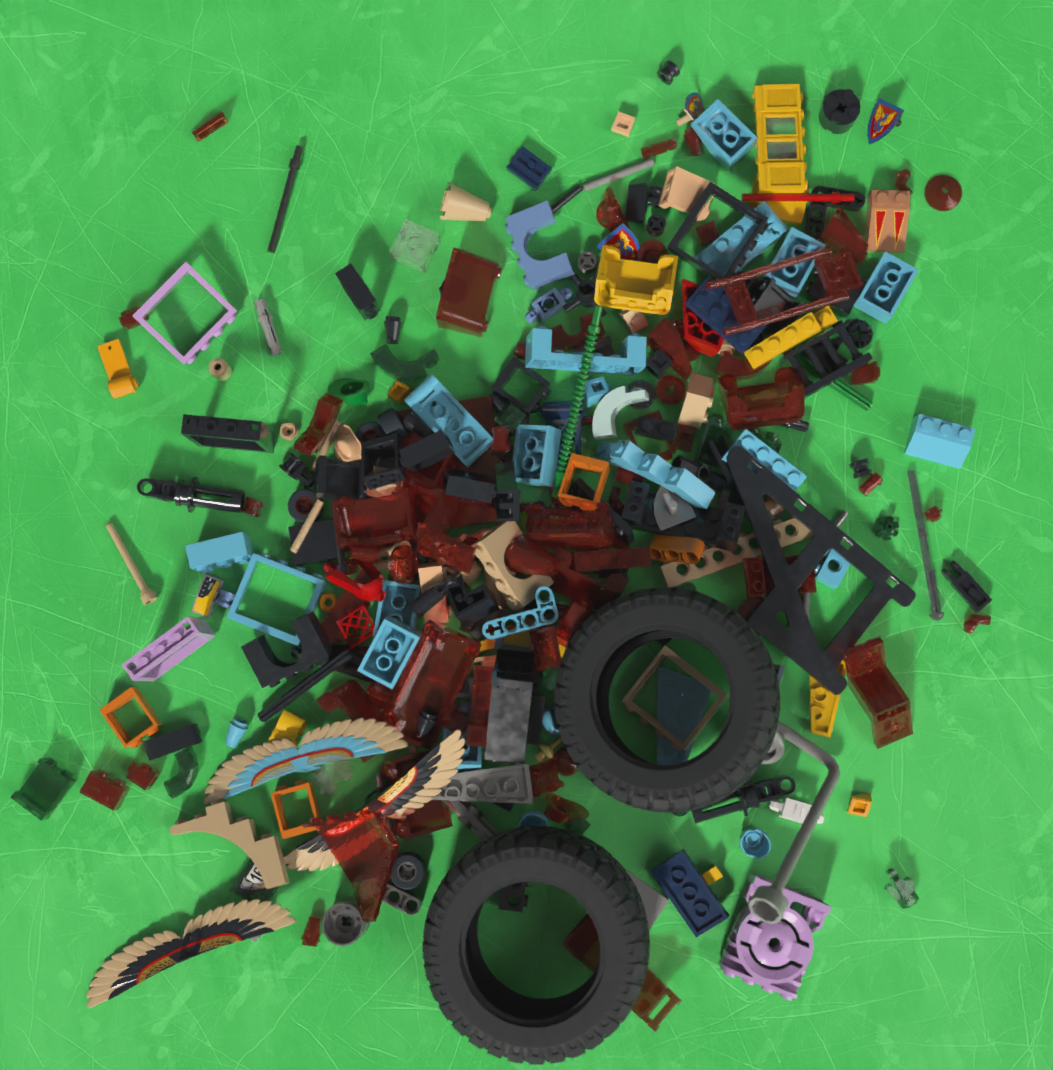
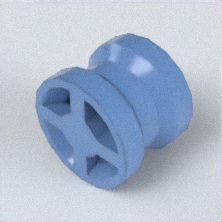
[214,589,236,609]

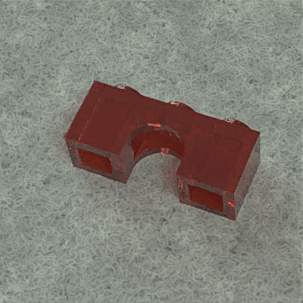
[550,313,605,354]

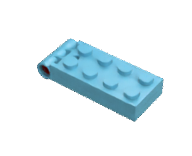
[695,201,789,286]
[404,374,496,467]

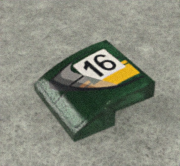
[230,858,280,903]

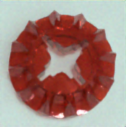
[655,375,686,406]

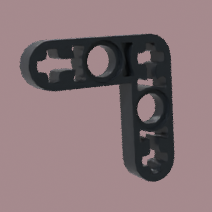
[804,186,866,240]

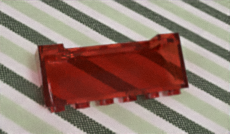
[379,620,482,750]

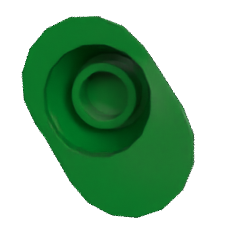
[328,378,369,406]

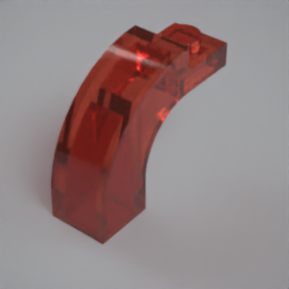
[714,333,773,380]
[293,393,343,456]

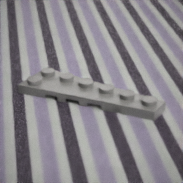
[432,764,534,804]

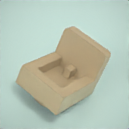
[617,309,649,334]

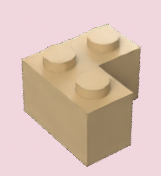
[678,373,716,430]

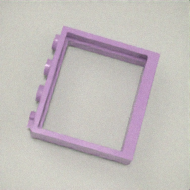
[132,262,237,365]
[122,616,217,682]

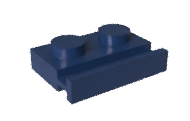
[506,146,552,191]

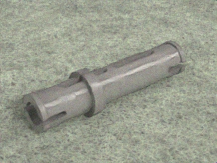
[254,299,283,356]

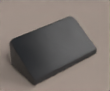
[625,183,648,224]

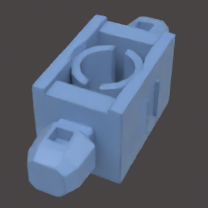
[525,288,573,324]

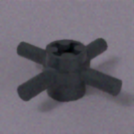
[563,272,607,317]

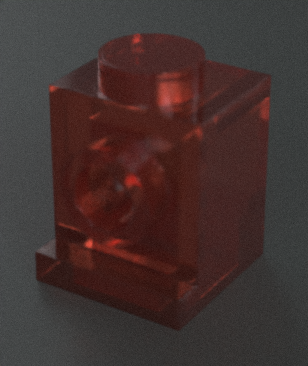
[126,761,161,790]

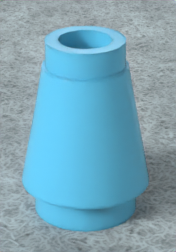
[225,717,248,748]

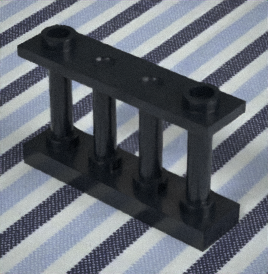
[780,319,873,399]

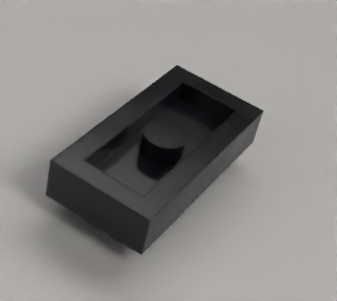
[635,415,677,443]

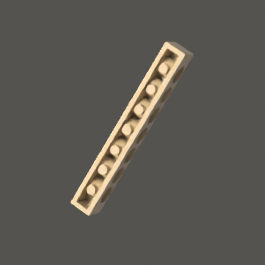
[659,515,813,587]

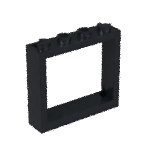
[667,182,768,287]
[181,414,275,453]

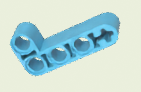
[482,586,558,640]

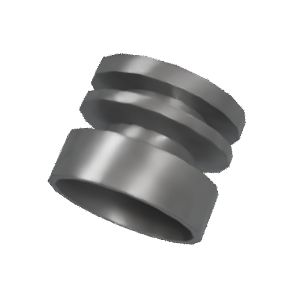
[322,898,371,946]

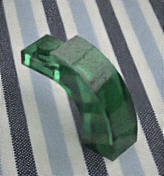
[370,344,440,381]

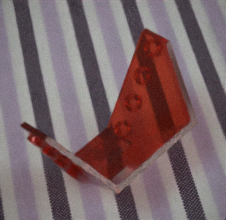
[302,809,400,922]

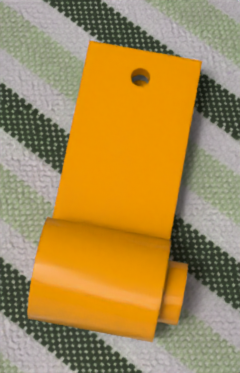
[97,339,139,399]

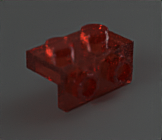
[529,758,564,798]

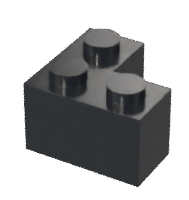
[447,578,500,627]

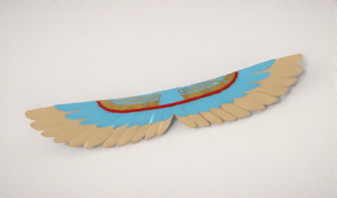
[204,718,408,804]

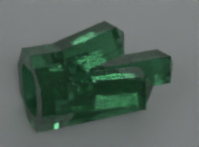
[884,868,919,909]

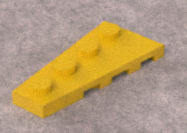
[809,660,848,738]

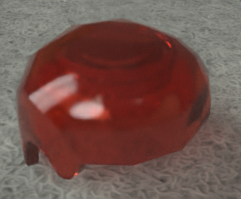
[552,745,579,777]

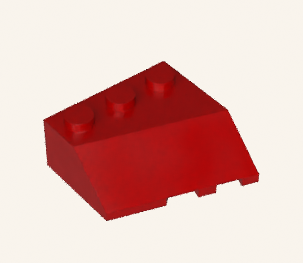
[682,279,724,357]

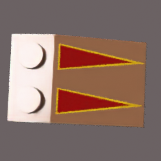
[866,190,910,253]

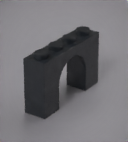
[241,611,334,688]

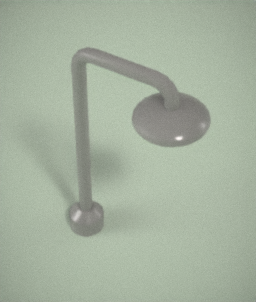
[749,721,840,924]

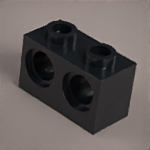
[499,881,530,912]

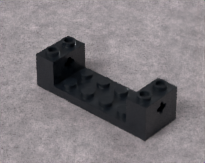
[622,480,746,552]

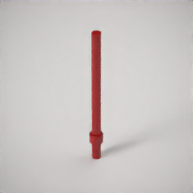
[741,192,855,203]

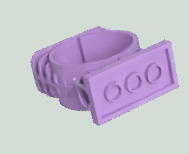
[718,872,832,1001]

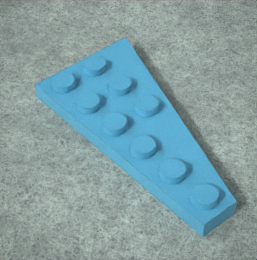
[657,666,711,765]

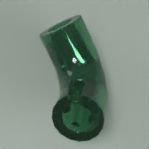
[164,746,199,799]

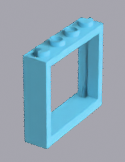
[226,552,327,646]

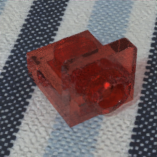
[850,361,880,386]

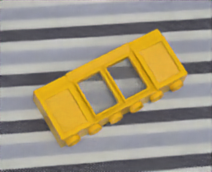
[752,84,808,194]

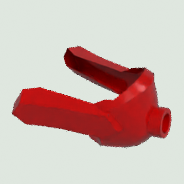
[326,551,386,602]

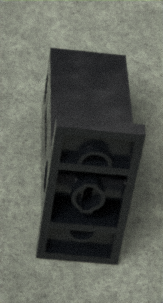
[485,650,536,765]

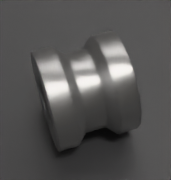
[578,251,597,274]

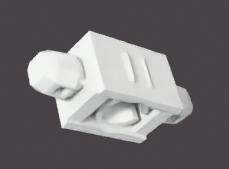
[768,797,825,824]

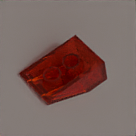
[646,317,693,381]

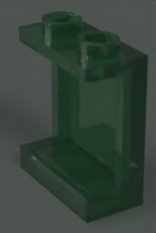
[10,757,77,821]

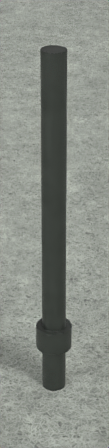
[267,145,303,253]

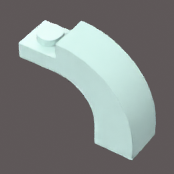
[592,386,649,440]

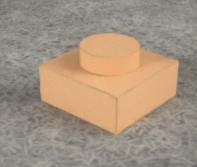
[611,111,635,137]

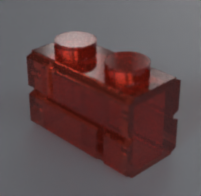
[79,769,130,811]

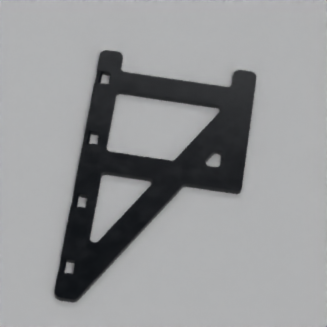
[726,446,916,695]

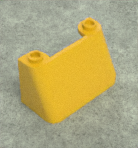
[594,246,678,315]

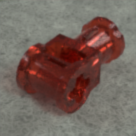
[490,427,511,455]

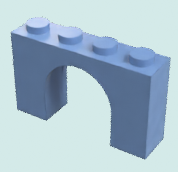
[505,201,575,291]

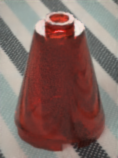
[504,535,560,577]

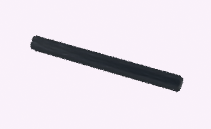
[258,649,353,722]

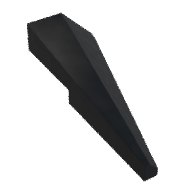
[290,644,383,686]

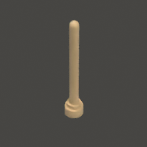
[106,523,158,605]

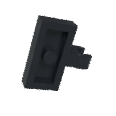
[805,336,848,373]

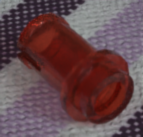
[858,472,883,497]

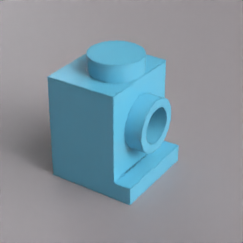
[582,376,611,408]

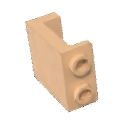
[659,167,715,222]

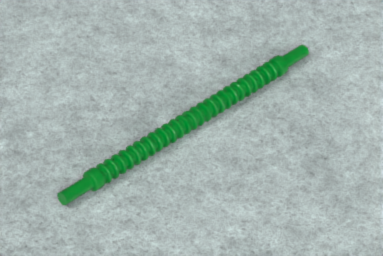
[552,305,603,498]

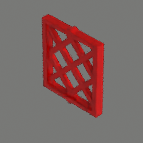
[336,604,375,649]

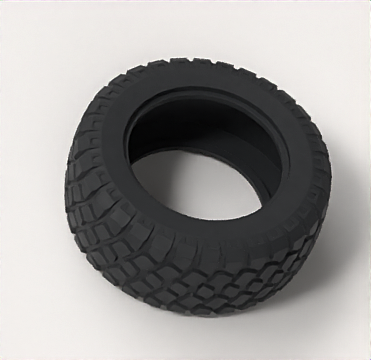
[554,587,780,813]
[422,826,650,1065]

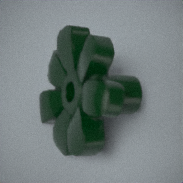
[874,516,899,540]

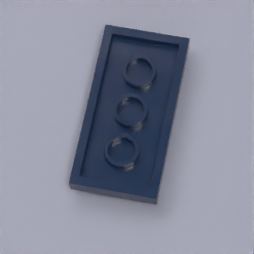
[684,275,767,354]
[651,848,729,937]

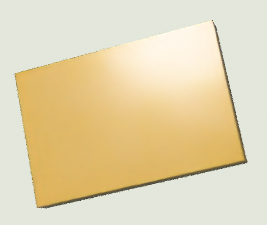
[748,176,810,226]

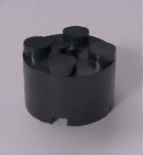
[819,89,861,134]

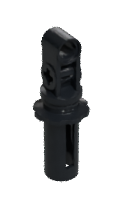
[137,477,245,513]
[691,775,796,824]

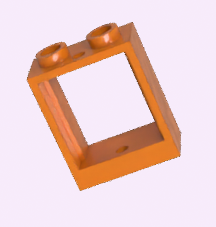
[558,453,610,511]
[99,687,163,749]
[271,779,324,839]

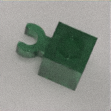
[495,400,526,433]

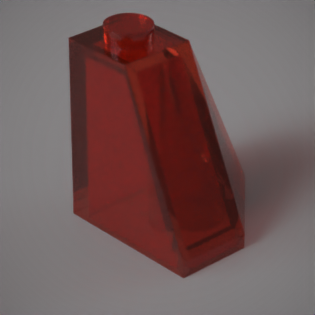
[818,207,869,266]

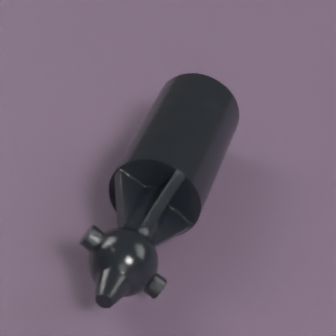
[409,572,461,618]

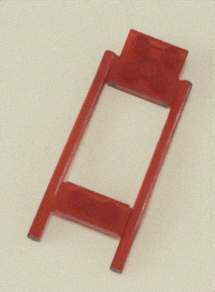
[705,247,863,336]

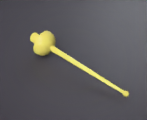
[535,737,563,762]

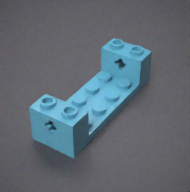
[525,326,646,376]

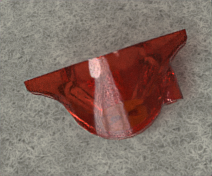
[596,187,631,233]

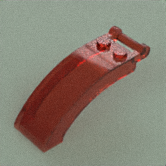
[561,913,682,1032]

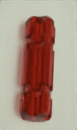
[641,138,677,159]

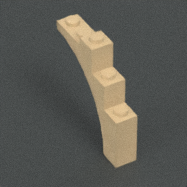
[169,799,290,889]

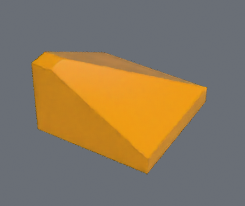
[387,380,413,403]
[847,793,872,817]

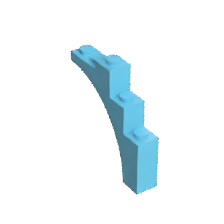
[593,440,716,509]

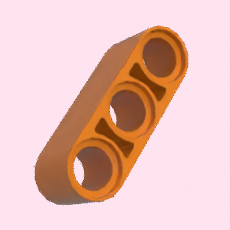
[646,535,705,564]

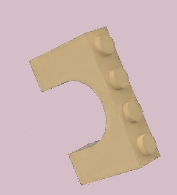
[471,521,554,611]

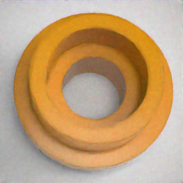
[319,593,338,612]

